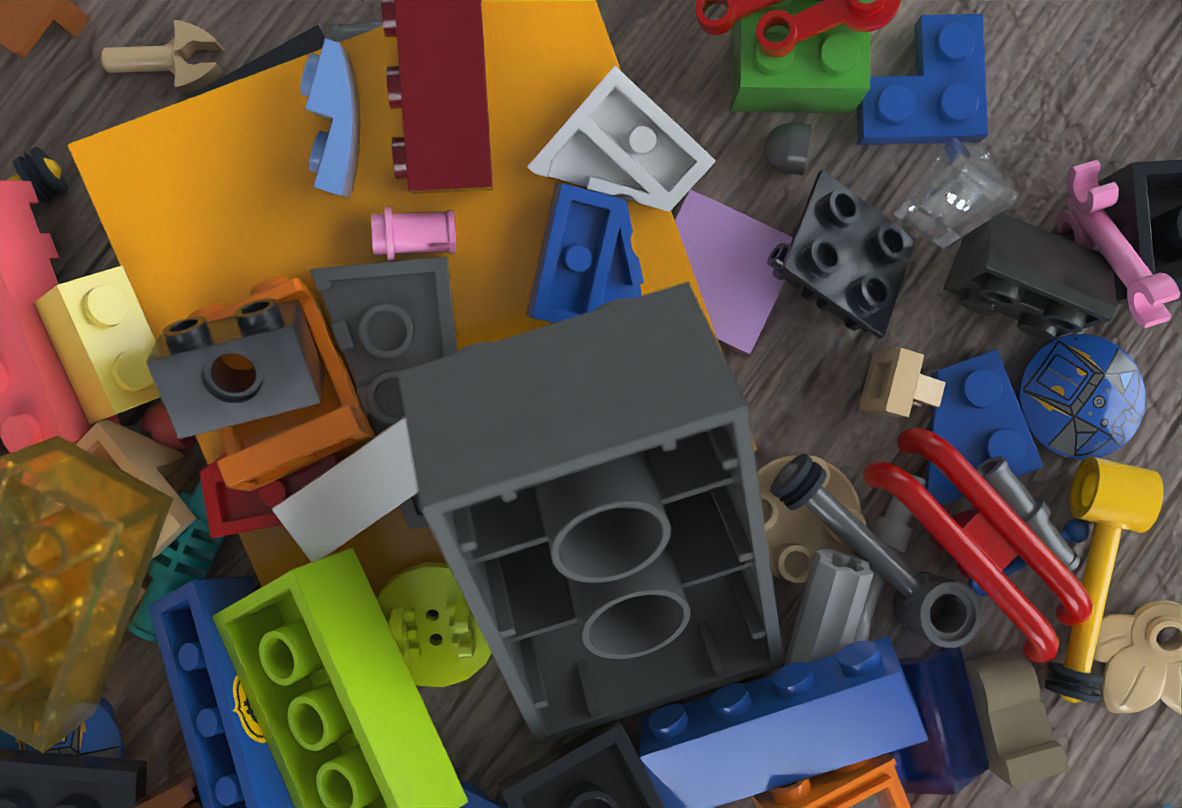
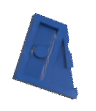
[526,183,644,323]
[925,349,1044,505]

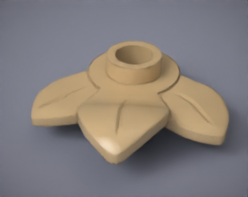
[1094,600,1182,714]

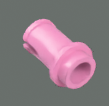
[371,206,456,261]

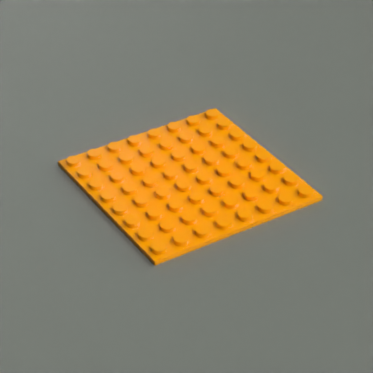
[67,0,757,597]

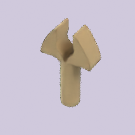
[101,20,224,95]

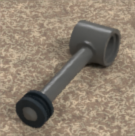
[770,453,983,648]

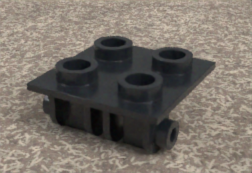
[767,170,916,339]

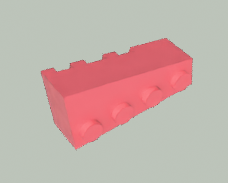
[0,180,120,477]

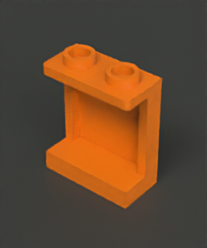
[187,277,374,492]

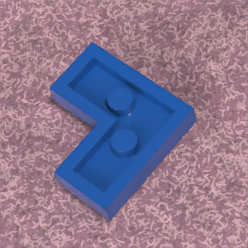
[857,14,988,145]

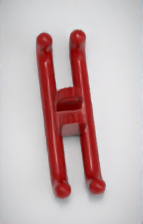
[862,428,1093,663]

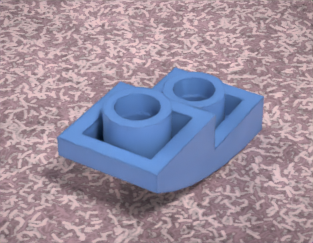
[300,38,360,198]

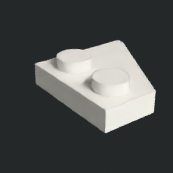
[528,66,716,212]

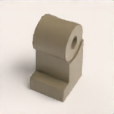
[965,647,1069,787]

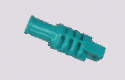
[127,480,225,643]

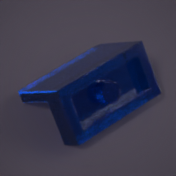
[888,647,989,795]

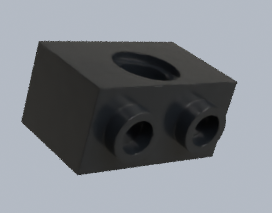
[146,298,325,439]

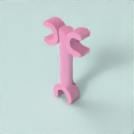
[1056,160,1181,328]

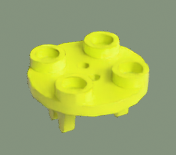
[377,562,492,687]

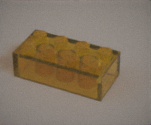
[0,435,174,753]

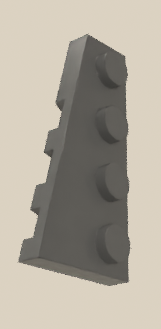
[309,257,458,529]

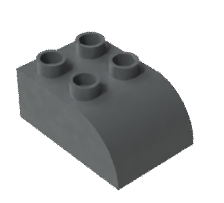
[397,282,785,745]

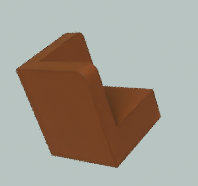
[0,0,90,58]

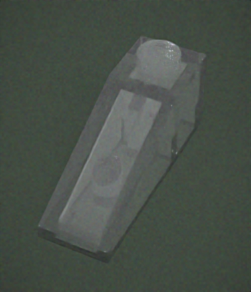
[893,137,1019,249]

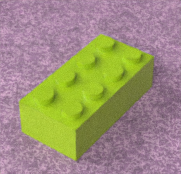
[212,547,469,808]

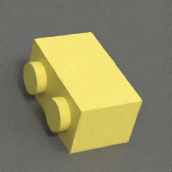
[34,265,161,425]

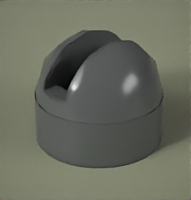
[764,122,812,175]

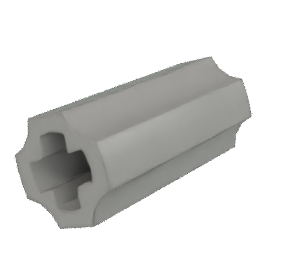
[784,548,874,666]

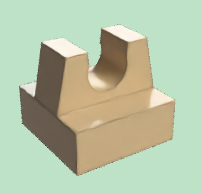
[858,348,946,418]

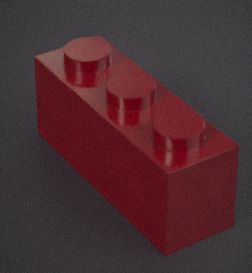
[381,0,493,194]

